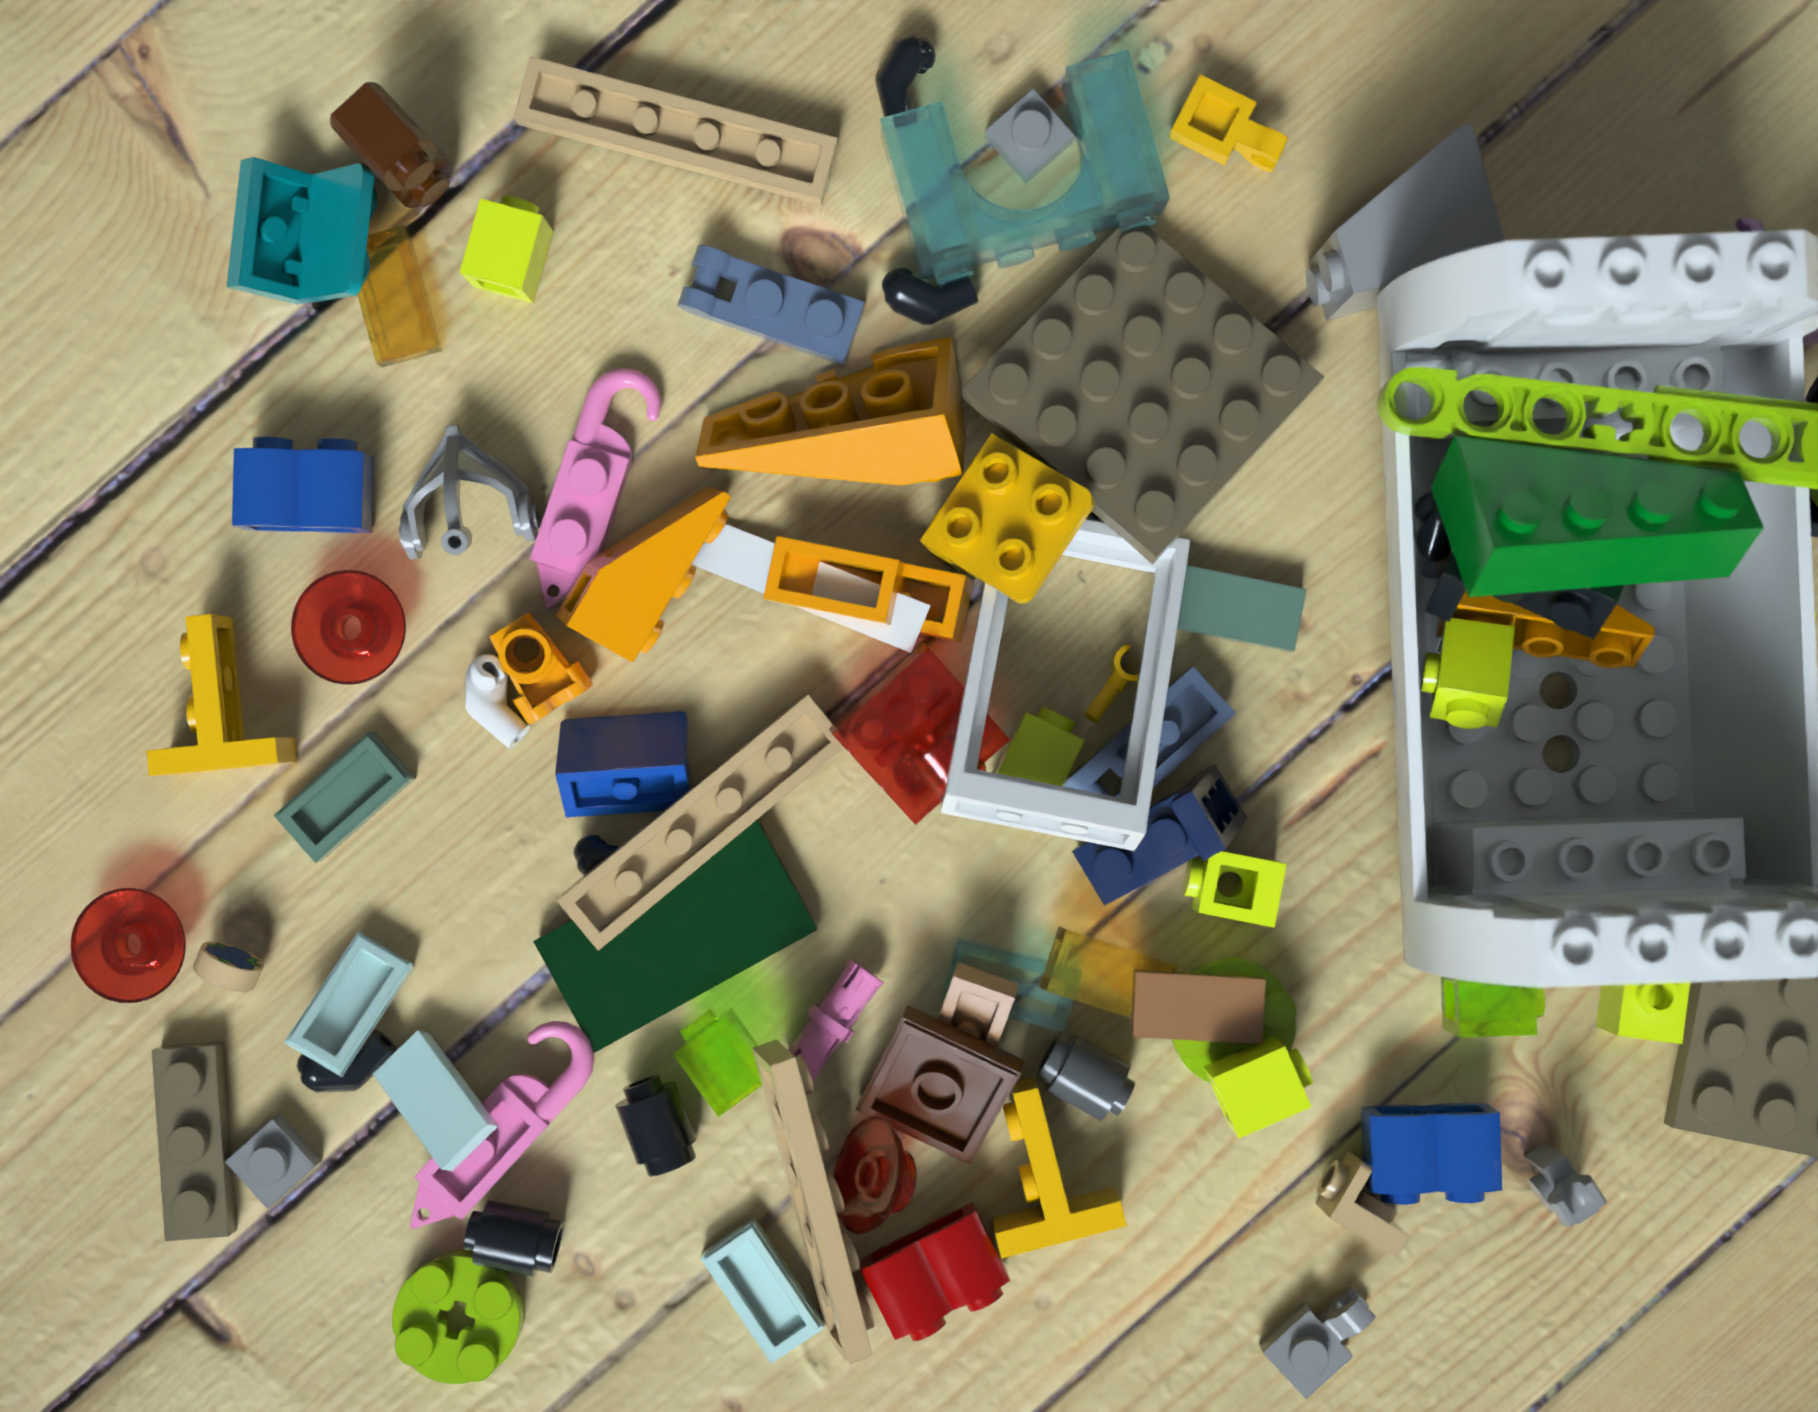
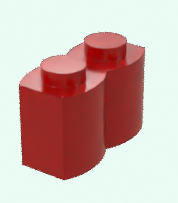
[860,1202,1010,1341]

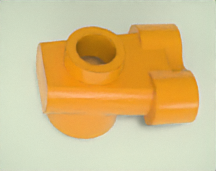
[489,612,593,725]

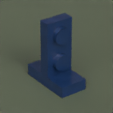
[1072,764,1247,906]

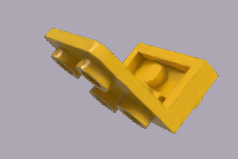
[920,433,1095,604]

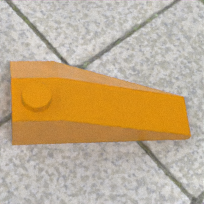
[695,337,966,485]

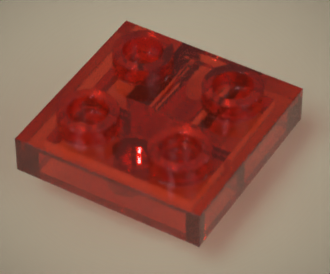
[829,643,1010,825]

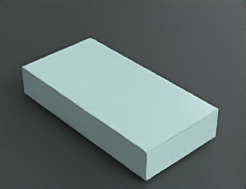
[284,932,414,1077]
[373,1030,498,1171]
[700,1217,825,1364]

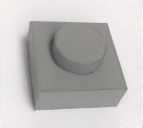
[985,89,1075,184]
[225,1114,322,1209]

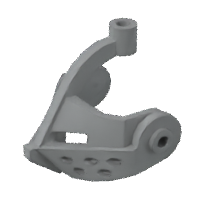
[399,424,540,560]

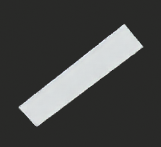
[692,524,931,653]

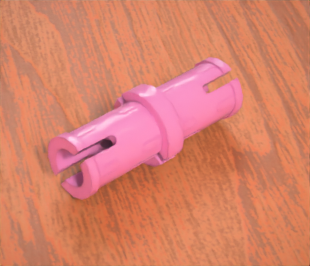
[788,959,884,1083]

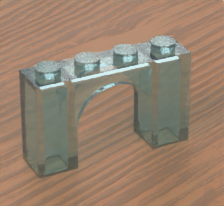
[880,50,1170,285]

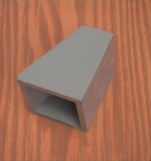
[1306,123,1505,321]

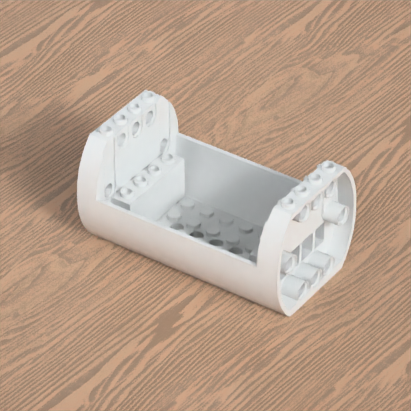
[1377,230,1818,987]

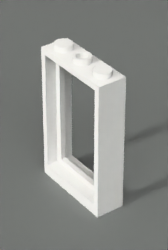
[940,514,1191,851]

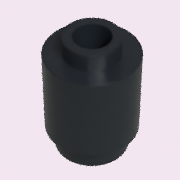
[615,1075,697,1177]
[464,1200,564,1277]

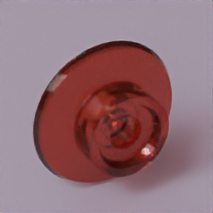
[291,570,406,685]
[71,888,186,1003]
[833,1117,917,1234]

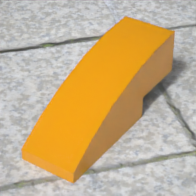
[763,536,974,643]

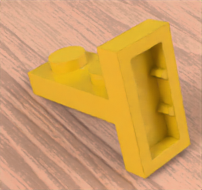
[146,614,297,776]
[992,1077,1127,1259]

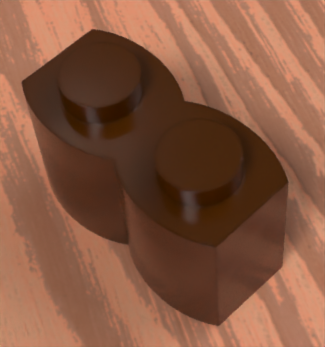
[330,82,452,208]

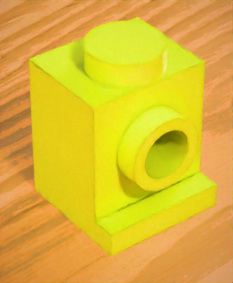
[1183,850,1287,928]

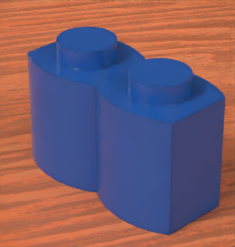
[232,437,374,533]
[1361,1103,1502,1205]

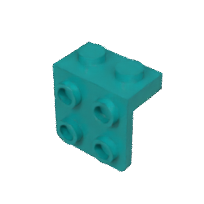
[226,157,377,305]

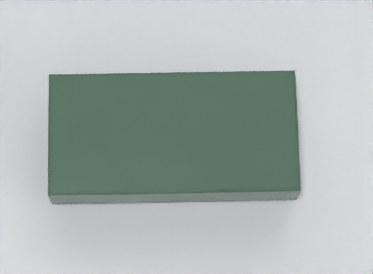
[1177,565,1307,652]
[273,731,416,863]

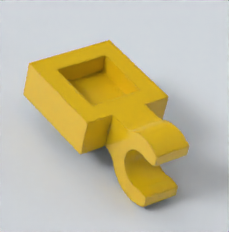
[1169,74,1289,173]

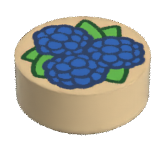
[193,941,264,992]

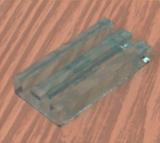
[941,937,1081,1032]

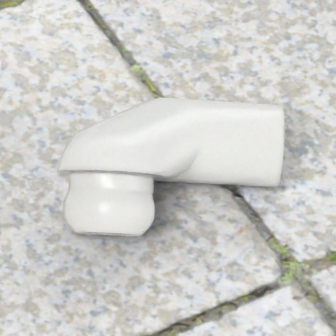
[465,654,530,749]

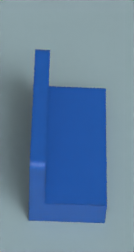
[555,711,692,818]

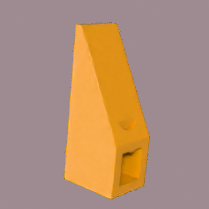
[555,486,731,663]
[1436,550,1655,668]

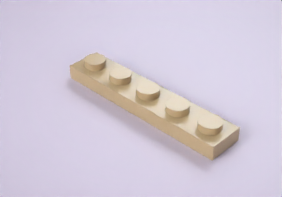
[514,56,838,206]
[556,694,848,951]
[752,1040,874,1365]

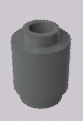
[1035,1032,1135,1121]

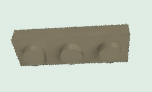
[152,1041,237,1241]

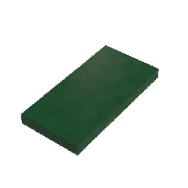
[533,819,818,1053]

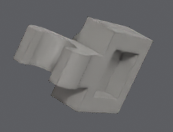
[1524,1142,1607,1227]
[1259,1286,1376,1399]

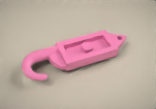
[529,368,661,609]
[410,1021,594,1229]

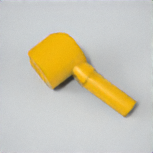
[1084,644,1139,723]

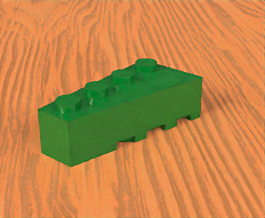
[1431,435,1764,597]

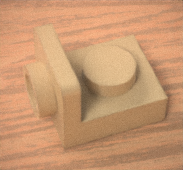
[1316,1151,1410,1258]

